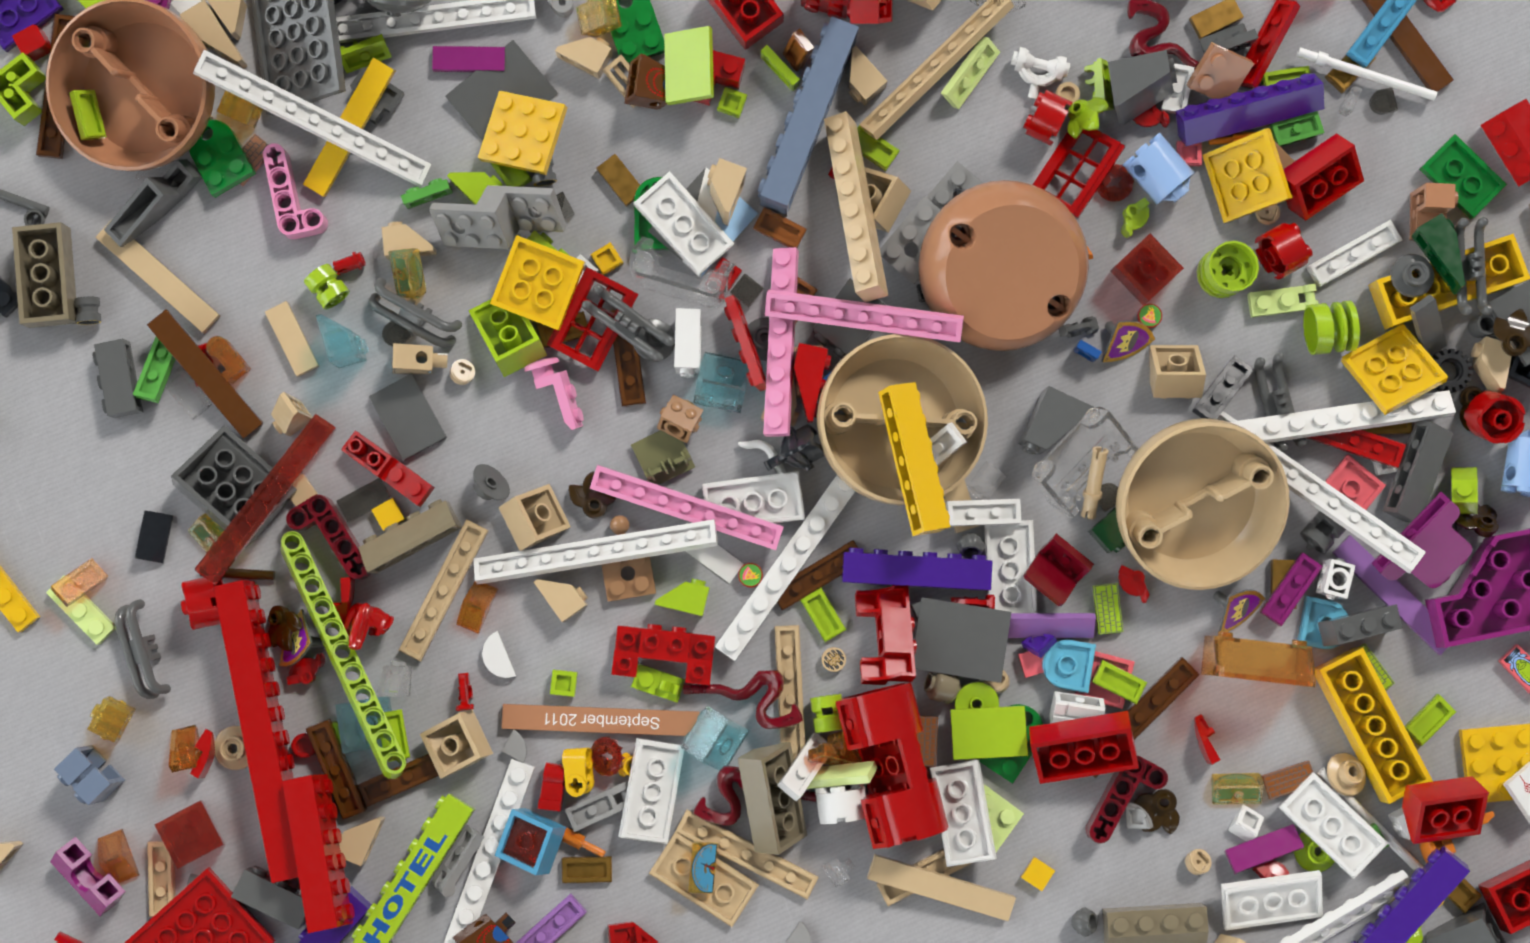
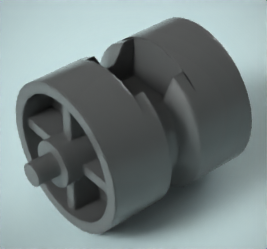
[1300,511,1346,554]

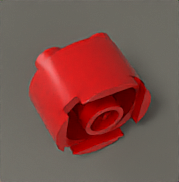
[1023,90,1072,146]
[1255,223,1313,280]
[1464,390,1526,444]
[181,575,224,630]

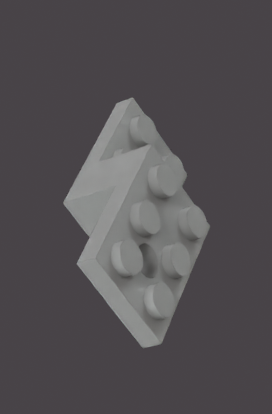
[880,161,983,284]
[429,185,567,249]

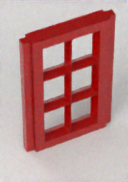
[1032,130,1125,218]
[546,267,639,372]

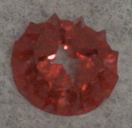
[1097,164,1134,202]
[591,736,625,777]

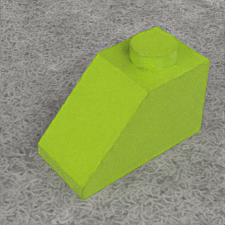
[447,172,503,205]
[1451,467,1478,514]
[655,578,710,616]

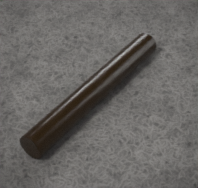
[199,567,275,580]

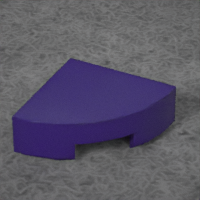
[1021,634,1057,658]

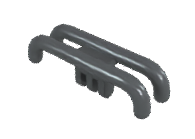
[1455,217,1493,315]
[369,277,462,347]
[582,284,674,362]
[1254,353,1307,452]
[114,599,171,699]

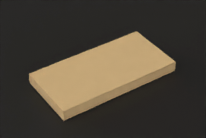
[649,831,759,927]

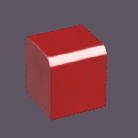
[12,24,51,62]

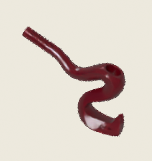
[1127,0,1199,70]
[683,670,803,729]
[693,766,816,826]

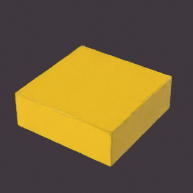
[590,242,624,276]
[372,498,406,531]
[1020,856,1055,891]

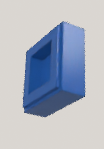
[1073,340,1102,362]

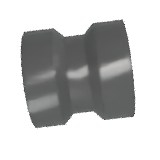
[532,157,557,186]
[74,296,102,325]

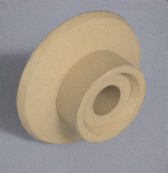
[215,726,248,770]
[1327,753,1366,796]

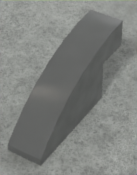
[104,159,202,247]

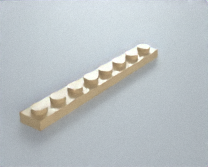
[859,0,1014,140]

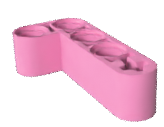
[263,143,328,239]

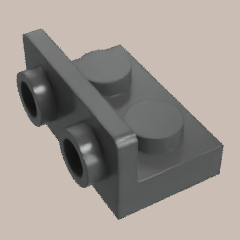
[1199,23,1259,54]

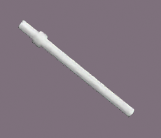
[1296,47,1437,101]
[1317,767,1423,871]

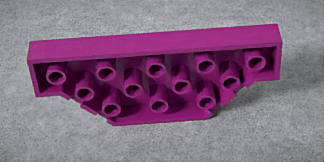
[1425,528,1530,648]

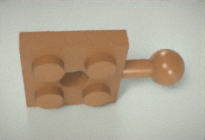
[602,515,656,602]

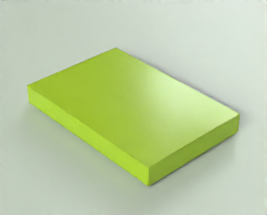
[664,26,714,105]
[950,705,1028,760]

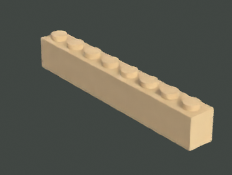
[824,111,888,303]

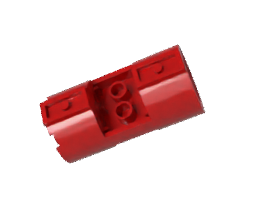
[836,682,949,849]

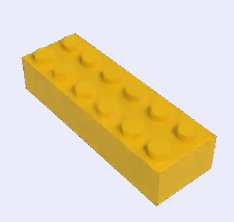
[1368,233,1530,330]
[1311,647,1433,804]

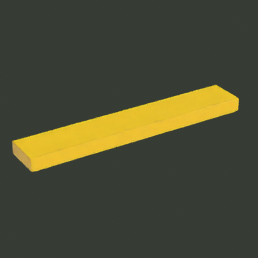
[303,58,396,197]

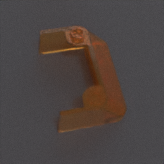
[1201,631,1316,687]

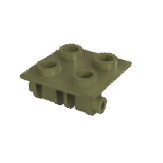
[631,430,695,485]

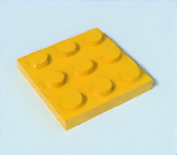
[477,91,568,175]
[1202,128,1292,223]
[490,235,586,331]
[1341,324,1448,415]
[1459,723,1530,803]

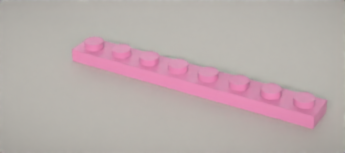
[763,247,799,437]
[765,290,964,342]
[590,465,784,550]

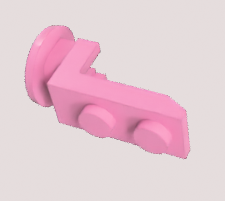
[524,357,584,430]

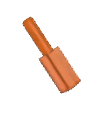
[1208,131,1258,145]
[562,825,606,857]

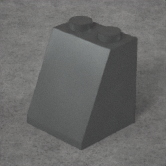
[1108,50,1177,126]
[813,278,885,359]
[1018,386,1094,455]
[1425,902,1506,943]

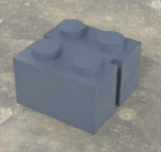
[54,745,125,805]

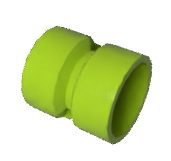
[304,264,350,310]
[810,694,842,733]

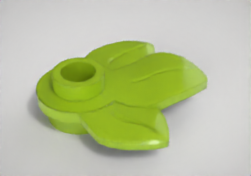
[1067,97,1110,139]

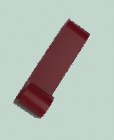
[286,495,371,580]
[1085,755,1168,843]

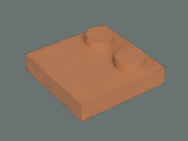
[1186,42,1254,99]

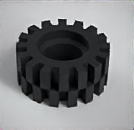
[1431,348,1473,393]

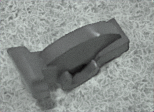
[1058,316,1099,338]

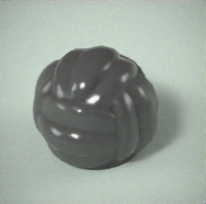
[957,533,985,559]
[1071,907,1098,937]

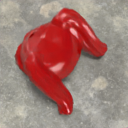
[343,602,394,650]

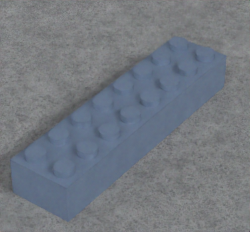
[757,16,859,216]

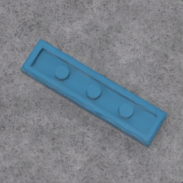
[1345,0,1417,68]

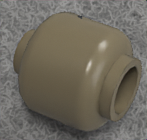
[924,672,962,704]

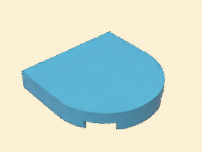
[1297,596,1348,649]
[1042,640,1096,693]

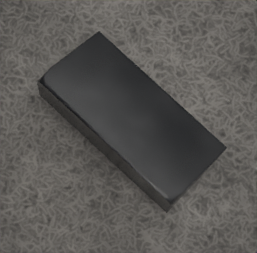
[135,510,174,563]

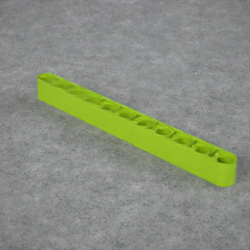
[280,531,406,779]

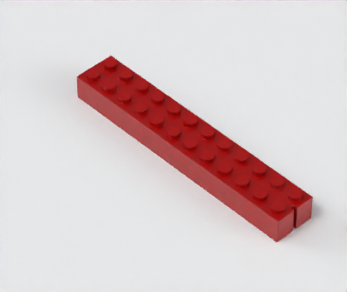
[213,580,298,883]

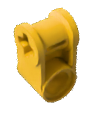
[562,747,594,797]

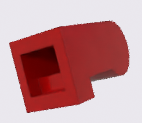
[537,762,565,812]

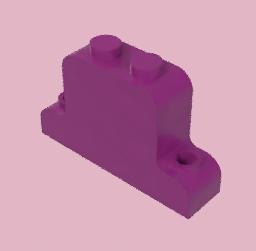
[1371,492,1472,588]

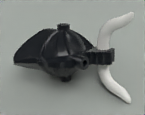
[738,424,825,474]

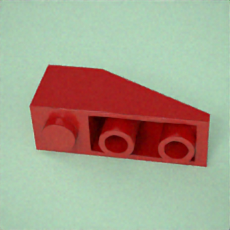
[793,343,831,423]

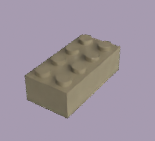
[12,222,78,328]

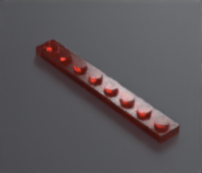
[195,414,336,585]

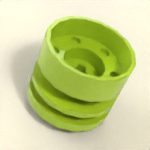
[1196,241,1259,299]
[1303,300,1360,355]

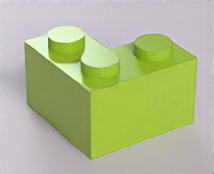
[0,52,46,126]

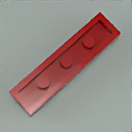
[1241,0,1301,89]
[724,295,766,392]
[1306,430,1406,469]

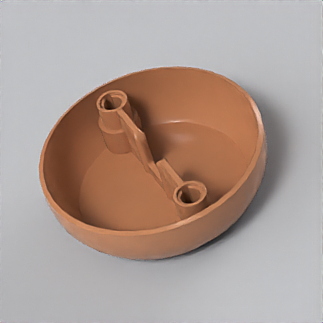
[46,0,215,172]
[918,180,1089,351]

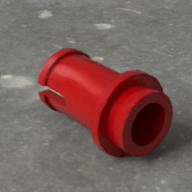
[333,252,366,276]

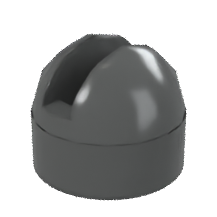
[24,210,45,226]

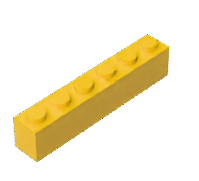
[878,382,951,537]

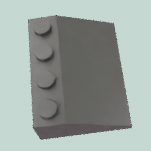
[171,425,297,549]

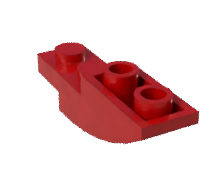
[341,430,435,507]

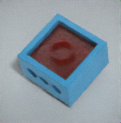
[495,808,566,875]

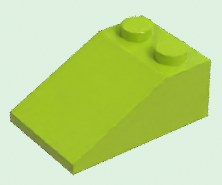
[468,299,547,377]

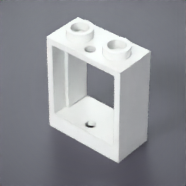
[674,308,702,378]

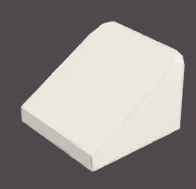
[1228,804,1264,842]

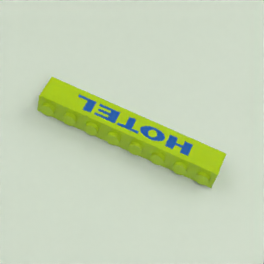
[352,793,475,943]

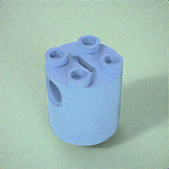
[1123,133,1195,205]
[1500,430,1530,497]

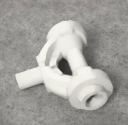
[1011,47,1070,99]

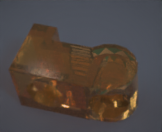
[206,336,251,384]

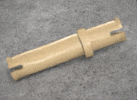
[1081,446,1109,520]

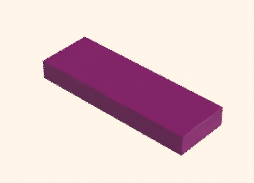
[432,46,505,72]
[1260,552,1323,626]
[1224,824,1304,875]

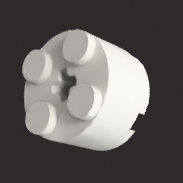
[815,784,866,824]

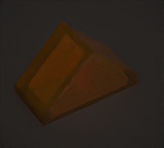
[456,581,499,634]
[98,829,140,884]

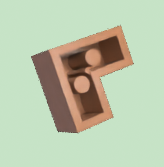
[1409,183,1458,241]

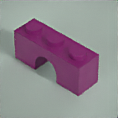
[50,836,126,917]

